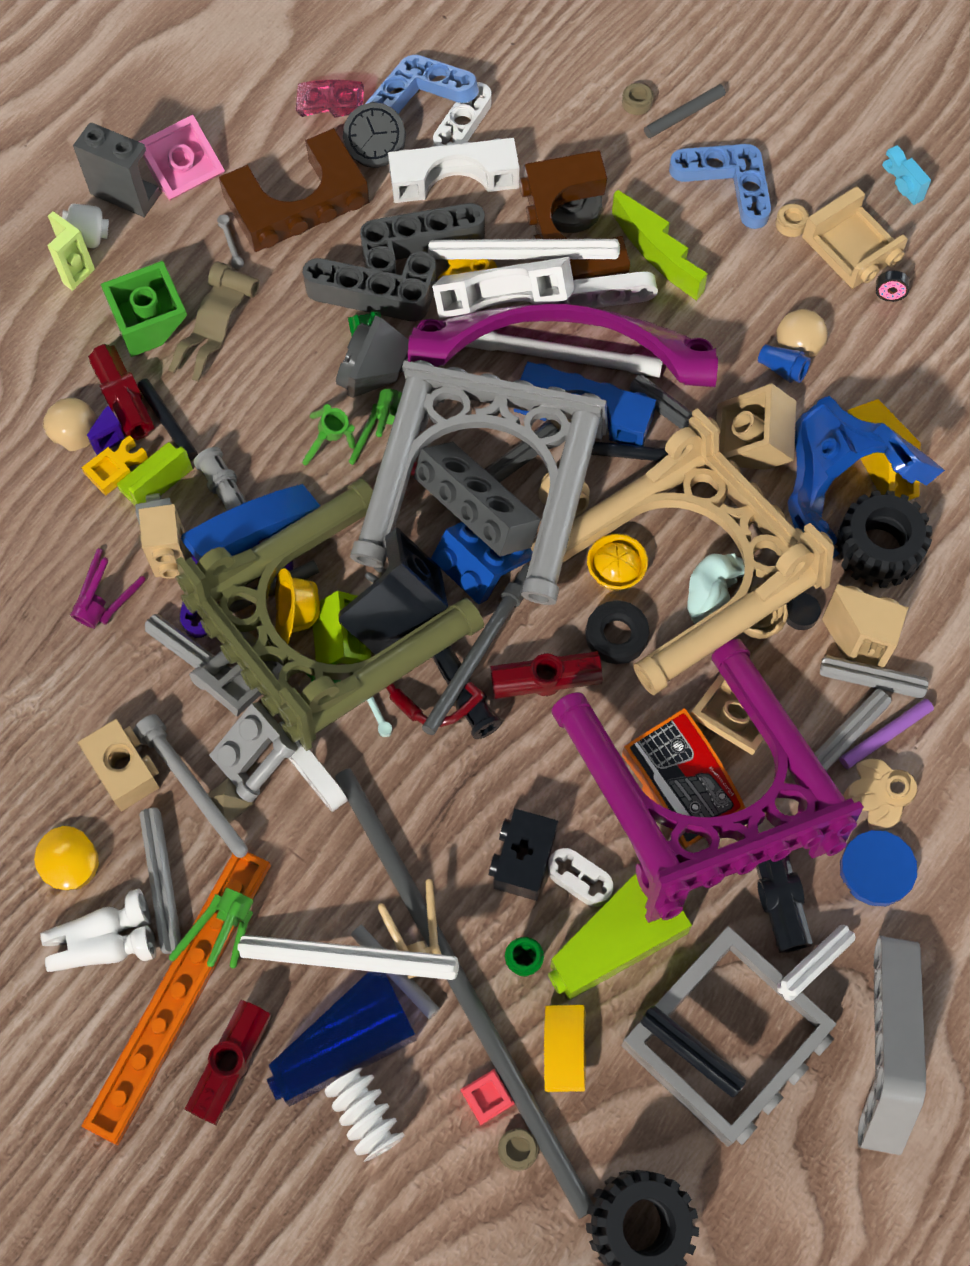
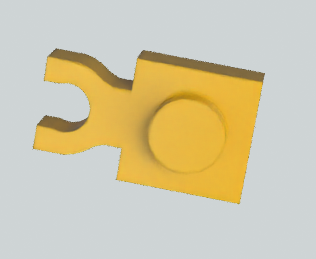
[81,435,148,496]

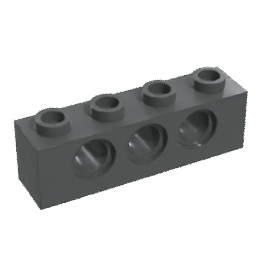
[413,442,541,556]

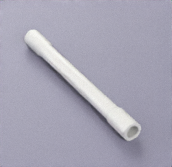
[465,331,662,378]

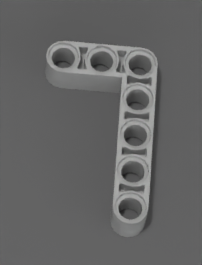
[858,936,926,1155]

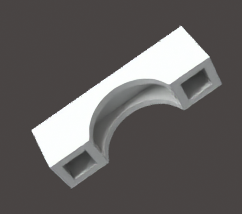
[388,138,519,203]
[432,257,575,319]

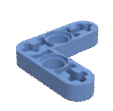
[365,55,479,114]
[669,144,771,229]

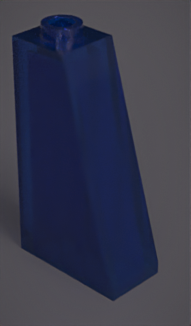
[267,971,417,1107]

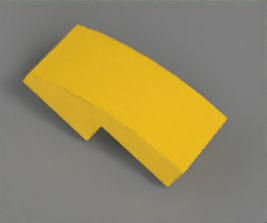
[544,1005,586,1092]

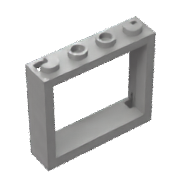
[621,926,837,1147]

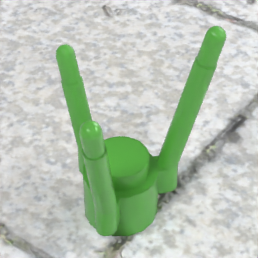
[349,389,402,465]
[302,404,355,465]
[169,888,254,969]

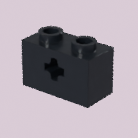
[488,808,558,901]

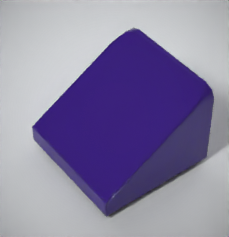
[87,406,126,455]

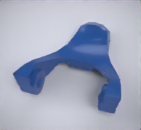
[788,396,945,559]

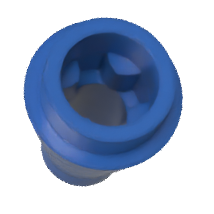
[758,344,811,383]

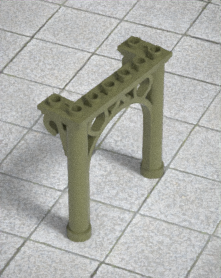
[176,478,484,751]

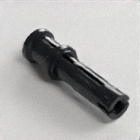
[432,645,502,739]

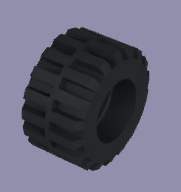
[835,490,932,588]
[586,1170,699,1266]

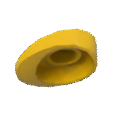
[34,826,99,890]

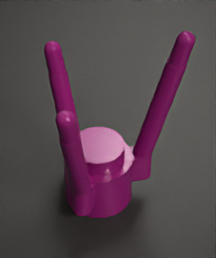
[70,548,146,629]

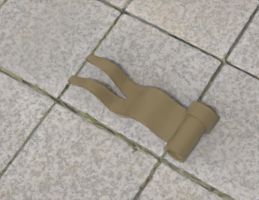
[168,261,259,382]

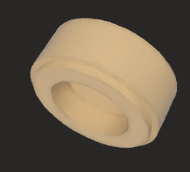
[775,204,809,237]

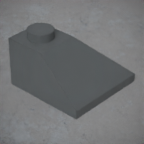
[347,316,409,398]

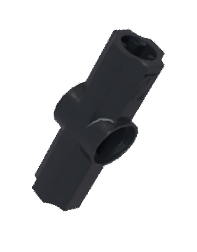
[756,855,813,953]

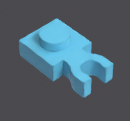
[882,145,931,205]

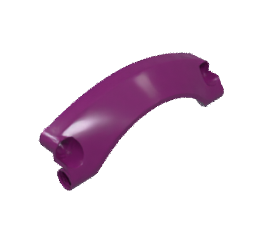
[408,304,718,387]

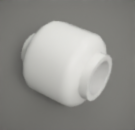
[62,204,109,248]

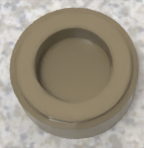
[622,83,653,115]
[498,1128,538,1171]

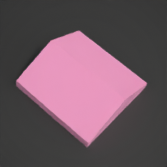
[139,115,225,201]

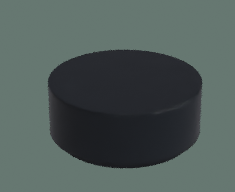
[786,593,821,630]

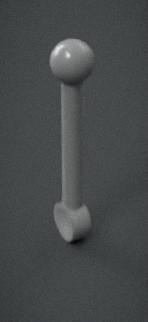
[217,214,244,269]

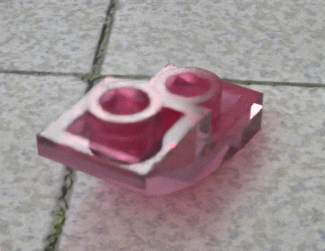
[296,80,364,118]

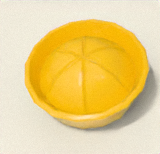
[587,533,648,591]

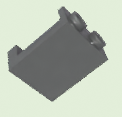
[73,123,161,218]

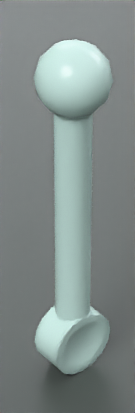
[367,696,393,737]

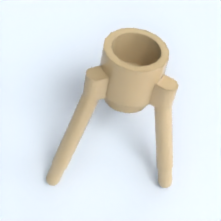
[378,879,442,979]

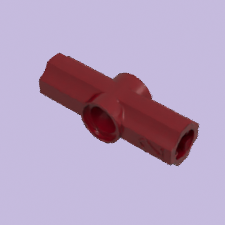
[88,344,154,440]
[490,651,603,699]
[184,1000,272,1126]

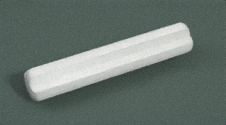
[777,925,855,1001]

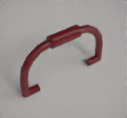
[386,682,484,727]

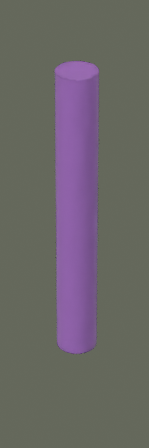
[839,698,934,769]

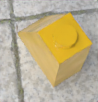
[847,399,921,501]

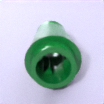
[505,937,544,977]

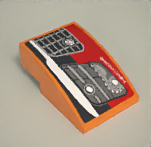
[622,708,746,849]

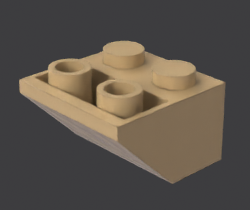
[822,584,909,668]

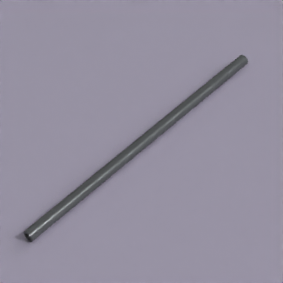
[335,768,594,1219]

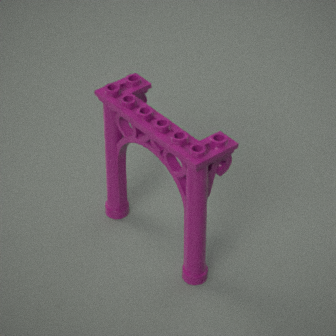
[551,639,864,923]

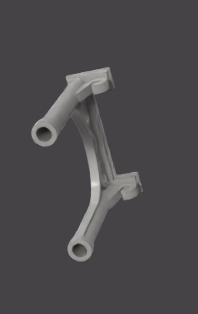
[350,360,608,605]

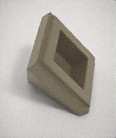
[208,778,253,823]

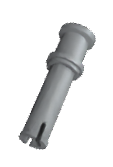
[193,447,247,511]

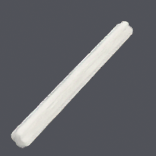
[428,239,620,259]
[238,935,459,980]

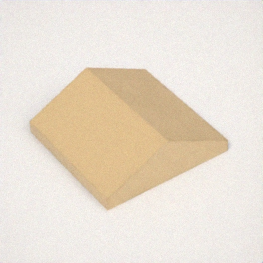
[690,673,765,755]

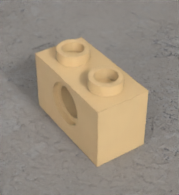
[139,504,189,579]
[78,719,160,812]

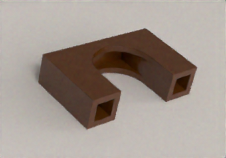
[219,128,370,252]
[519,150,630,280]

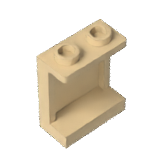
[802,186,908,289]

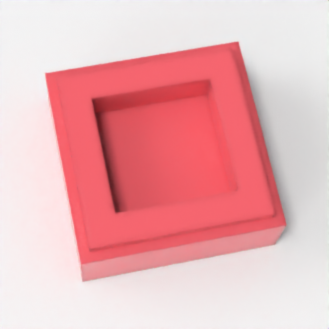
[460,1069,515,1126]

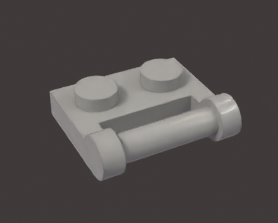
[189,632,283,716]
[209,702,298,802]

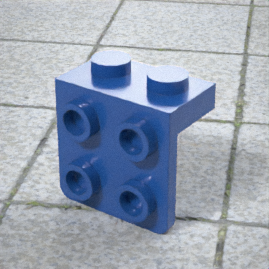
[431,522,533,604]

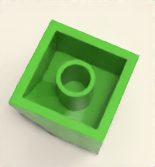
[101,261,187,357]

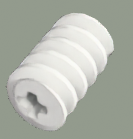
[324,1068,405,1162]

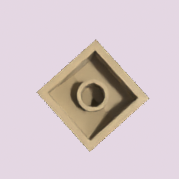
[716,383,796,470]

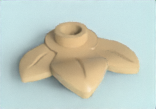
[843,759,917,831]

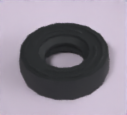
[585,600,650,665]

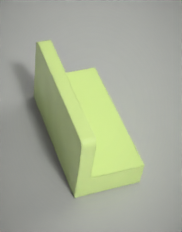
[47,211,95,291]

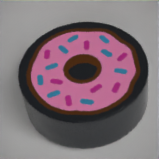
[876,270,910,302]

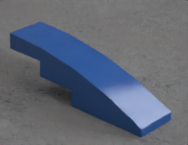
[180,484,321,561]

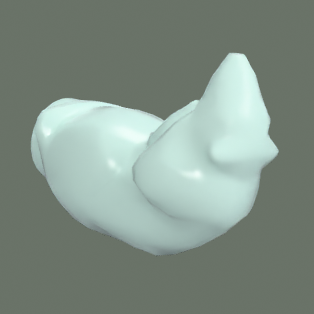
[687,553,744,624]

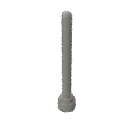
[133,714,248,858]

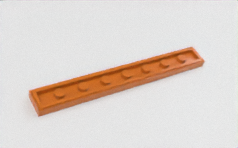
[81,852,271,1146]

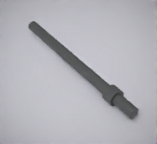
[422,564,529,735]

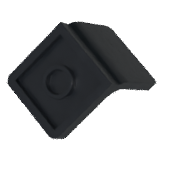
[338,527,448,655]

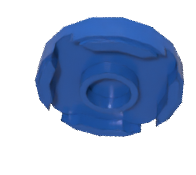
[840,830,917,907]

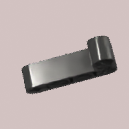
[360,203,485,274]
[302,252,437,322]

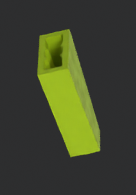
[548,873,692,1001]

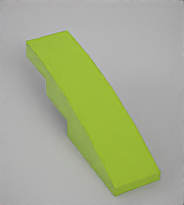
[612,190,708,301]

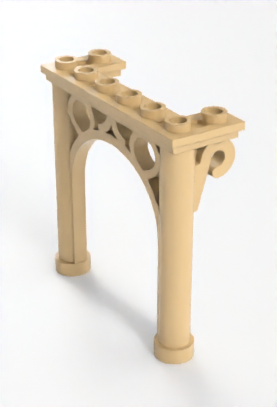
[531,408,834,695]

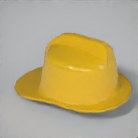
[275,568,320,644]

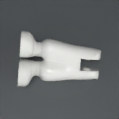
[40,888,156,972]

